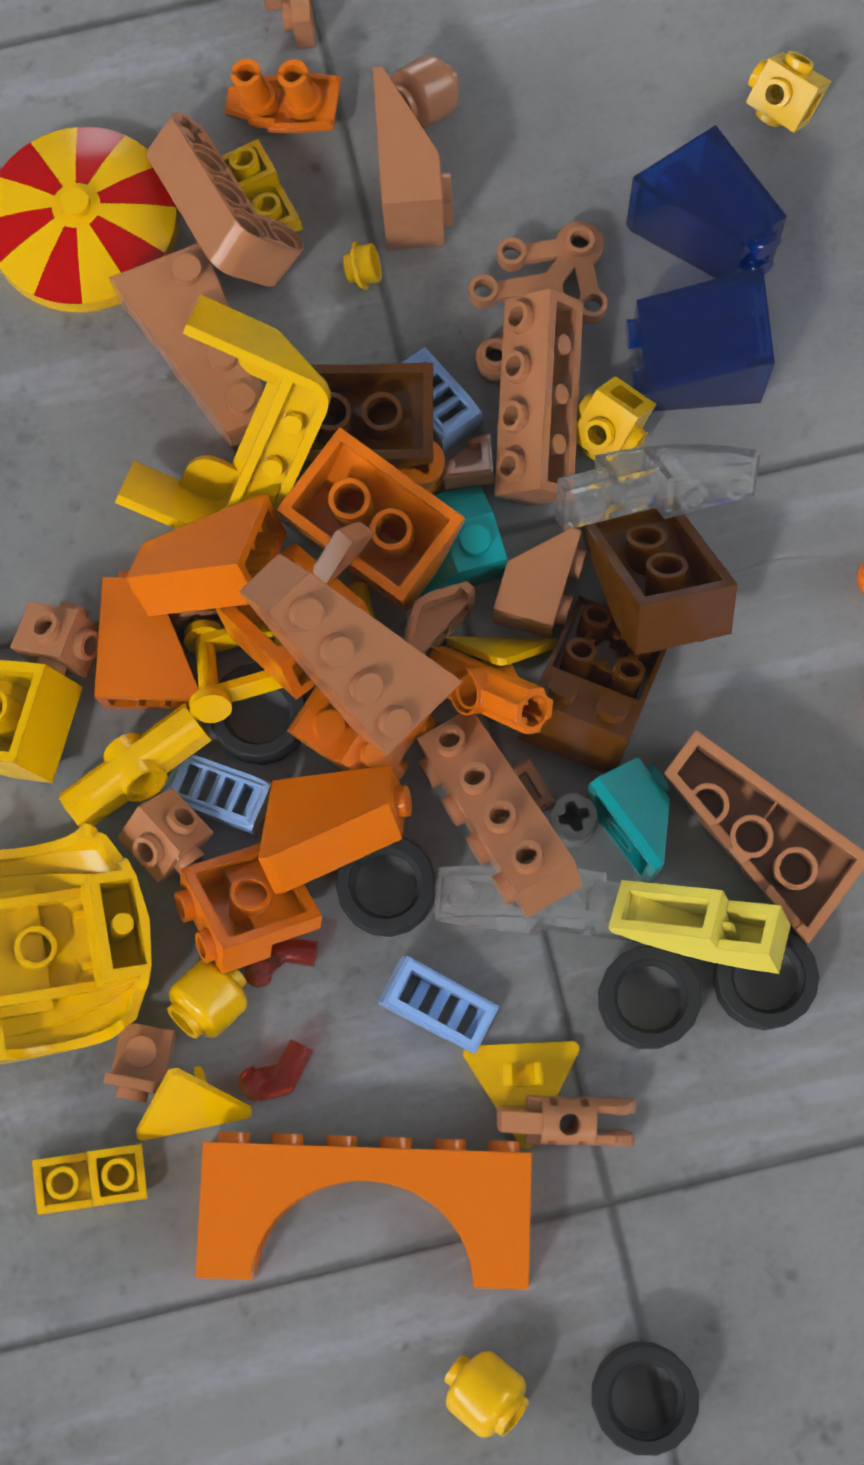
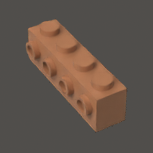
[494,288,583,506]
[417,714,582,919]

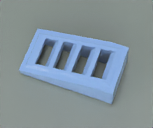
[402,347,483,452]
[162,755,272,837]
[377,956,500,1054]

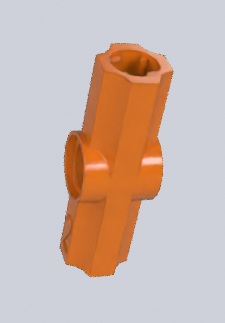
[429,647,553,734]

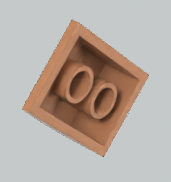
[373,67,453,250]

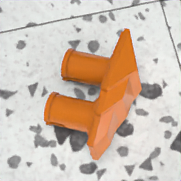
[224,58,342,133]

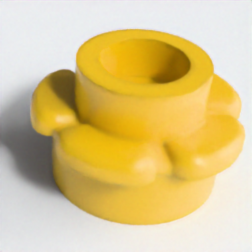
[343,241,382,290]

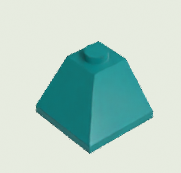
[417,485,508,599]
[586,757,670,883]

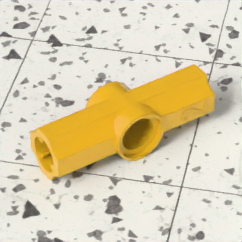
[59,703,212,827]

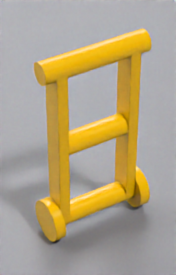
[183,582,375,723]

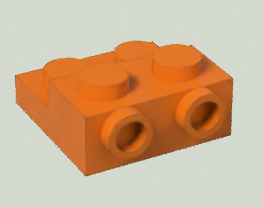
[287,686,436,780]
[174,843,322,974]

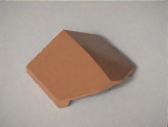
[404,581,475,657]

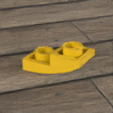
[222,139,303,233]
[32,1144,148,1215]

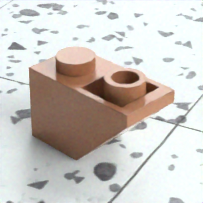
[493,528,587,638]

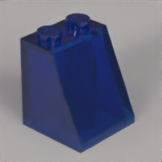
[626,125,787,288]
[625,268,775,412]

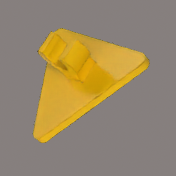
[446,636,558,670]
[463,1041,580,1149]
[136,1066,252,1141]

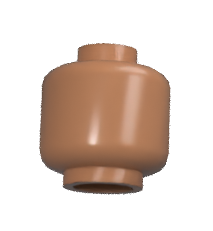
[391,55,459,128]

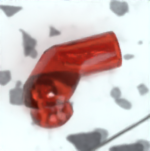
[243,938,319,988]
[238,1039,314,1102]

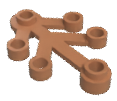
[469,221,608,383]

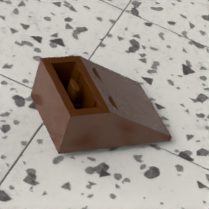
[518,596,667,774]

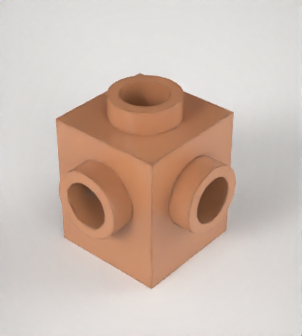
[10,601,99,678]
[117,788,214,883]

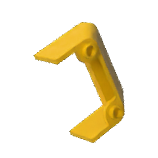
[115,295,331,529]

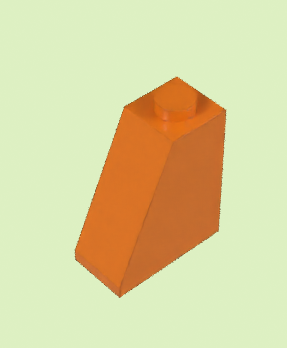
[126,494,287,616]
[94,571,199,710]
[258,765,412,894]

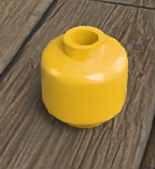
[167,959,247,1039]
[444,1351,529,1438]

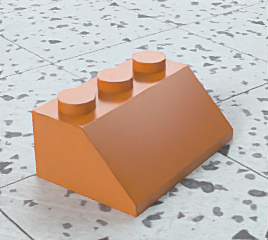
[276,427,465,613]

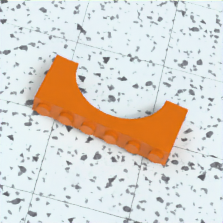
[195,1132,532,1290]

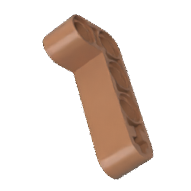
[146,112,304,287]

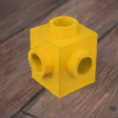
[745,51,832,133]
[576,376,656,466]

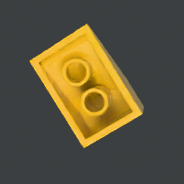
[0,660,83,783]

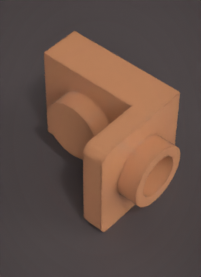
[264,0,316,50]
[103,1023,177,1103]

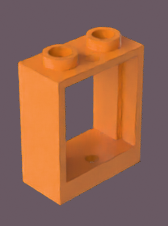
[215,543,371,700]

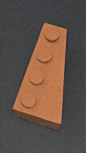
[109,243,264,454]
[239,553,463,756]
[664,730,864,945]

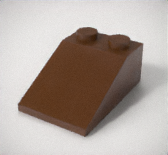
[296,363,433,481]
[579,499,737,655]

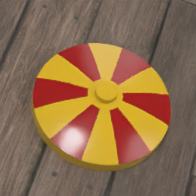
[0,127,179,312]

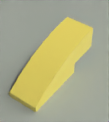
[608,880,791,974]

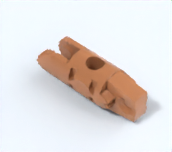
[497,1095,636,1147]

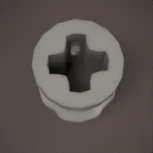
[549,793,598,848]

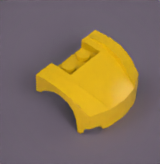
[0,823,152,1065]

